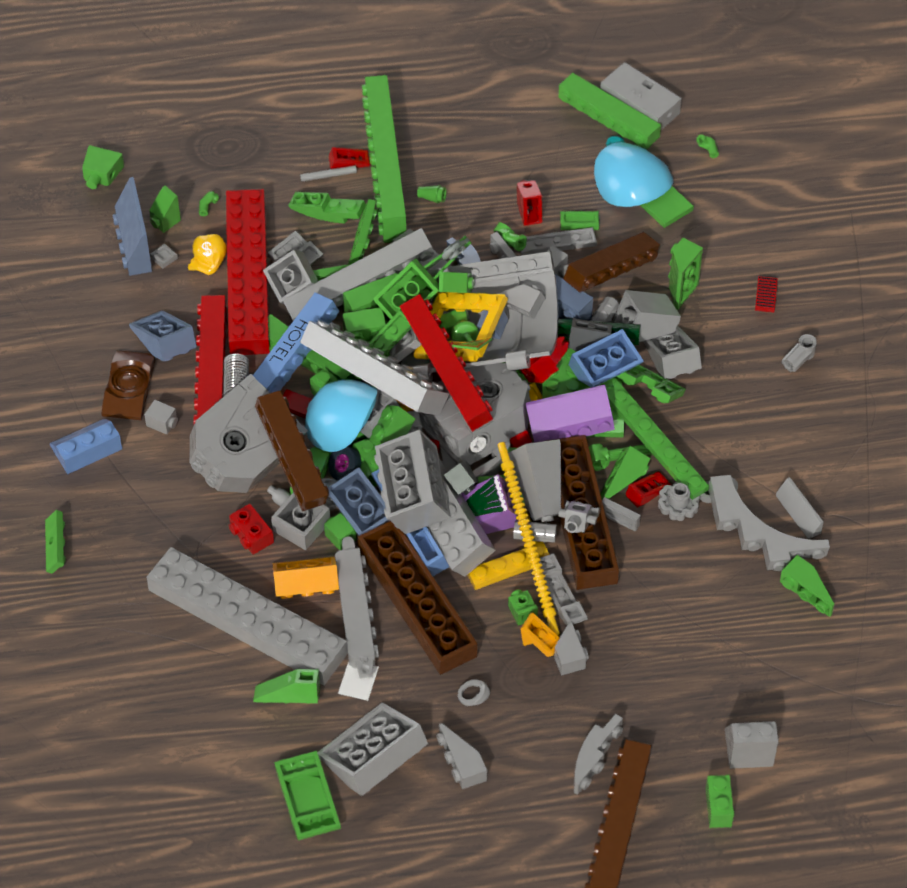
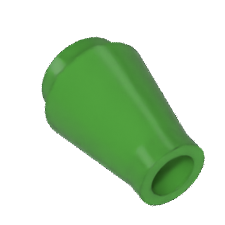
[417,185,447,204]

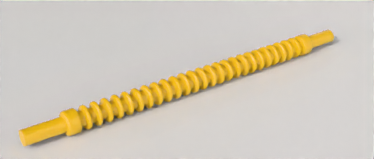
[497,442,560,636]

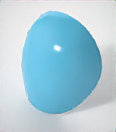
[594,142,673,207]
[305,380,377,452]

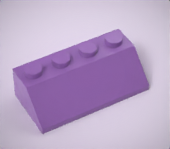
[525,385,615,443]

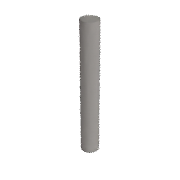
[300,165,357,182]

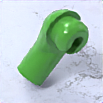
[696,134,719,158]
[199,191,219,216]

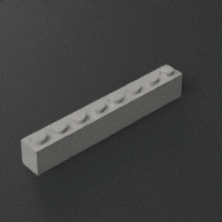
[283,228,434,321]

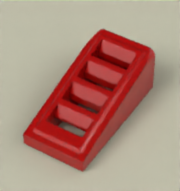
[329,147,370,169]
[626,471,672,508]

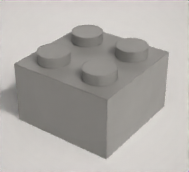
[263,250,319,304]
[271,492,330,550]

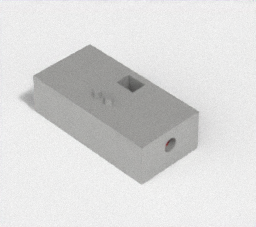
[601,62,682,131]

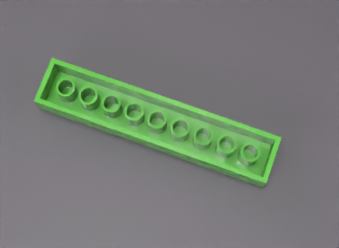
[362,75,406,243]

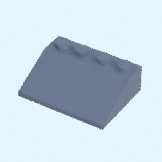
[112,177,152,276]

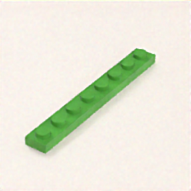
[596,377,709,500]

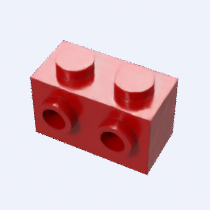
[229,504,274,555]

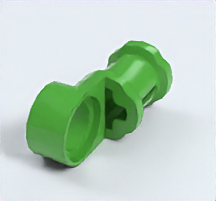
[494,222,527,251]

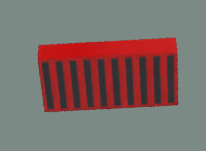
[755,276,778,313]

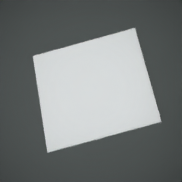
[338,662,379,701]

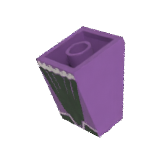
[462,474,519,534]

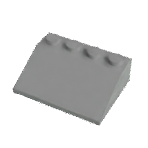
[317,702,428,796]

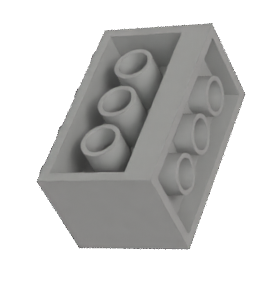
[374,429,451,534]

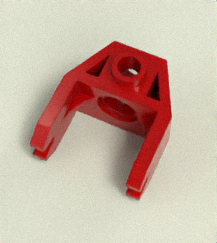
[519,336,569,383]

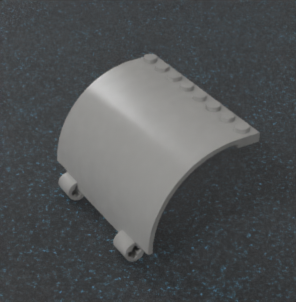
[401,251,558,382]

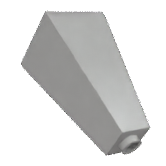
[508,439,561,523]

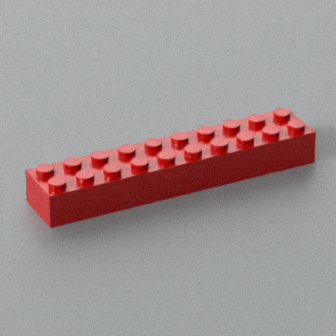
[226,189,270,355]

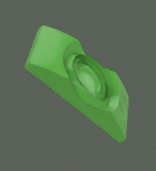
[274,751,341,840]

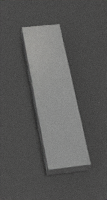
[520,227,597,256]

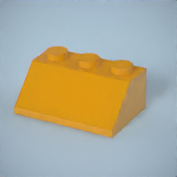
[272,556,339,599]

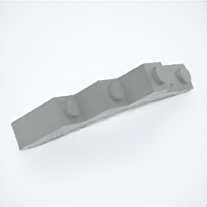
[708,475,830,571]

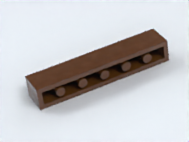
[563,232,660,293]
[255,390,329,511]

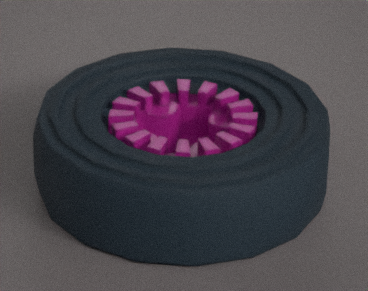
[328,446,362,481]

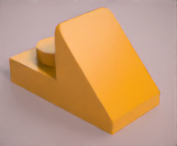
[520,612,560,657]

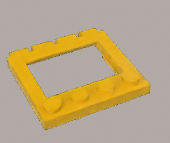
[414,292,508,362]
[468,512,550,590]

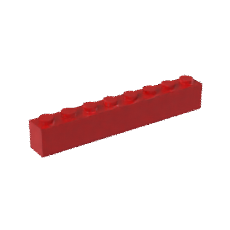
[399,294,493,432]
[194,295,226,424]

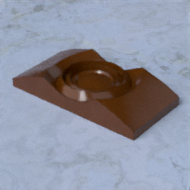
[101,350,156,420]

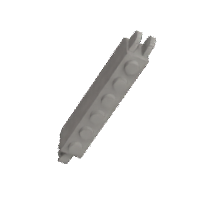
[335,536,379,678]

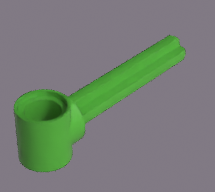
[589,444,653,471]

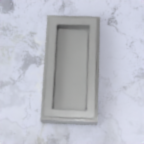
[602,497,640,531]

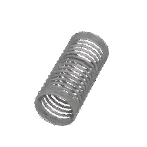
[223,354,249,397]

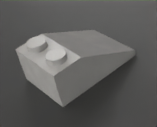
[643,326,702,379]

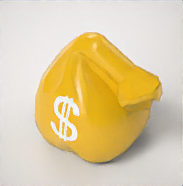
[188,234,227,275]

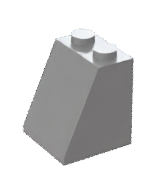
[612,290,681,342]
[725,721,778,769]

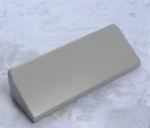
[776,477,824,539]

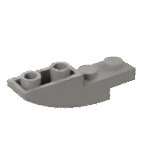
[574,714,623,795]

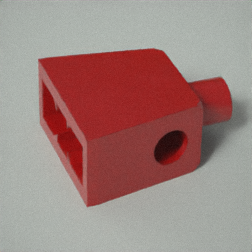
[517,180,542,226]

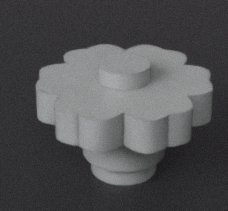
[658,482,700,521]

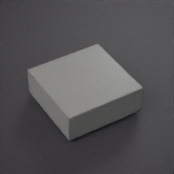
[150,244,178,269]

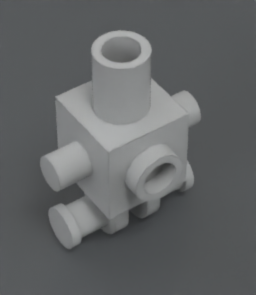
[559,501,600,533]

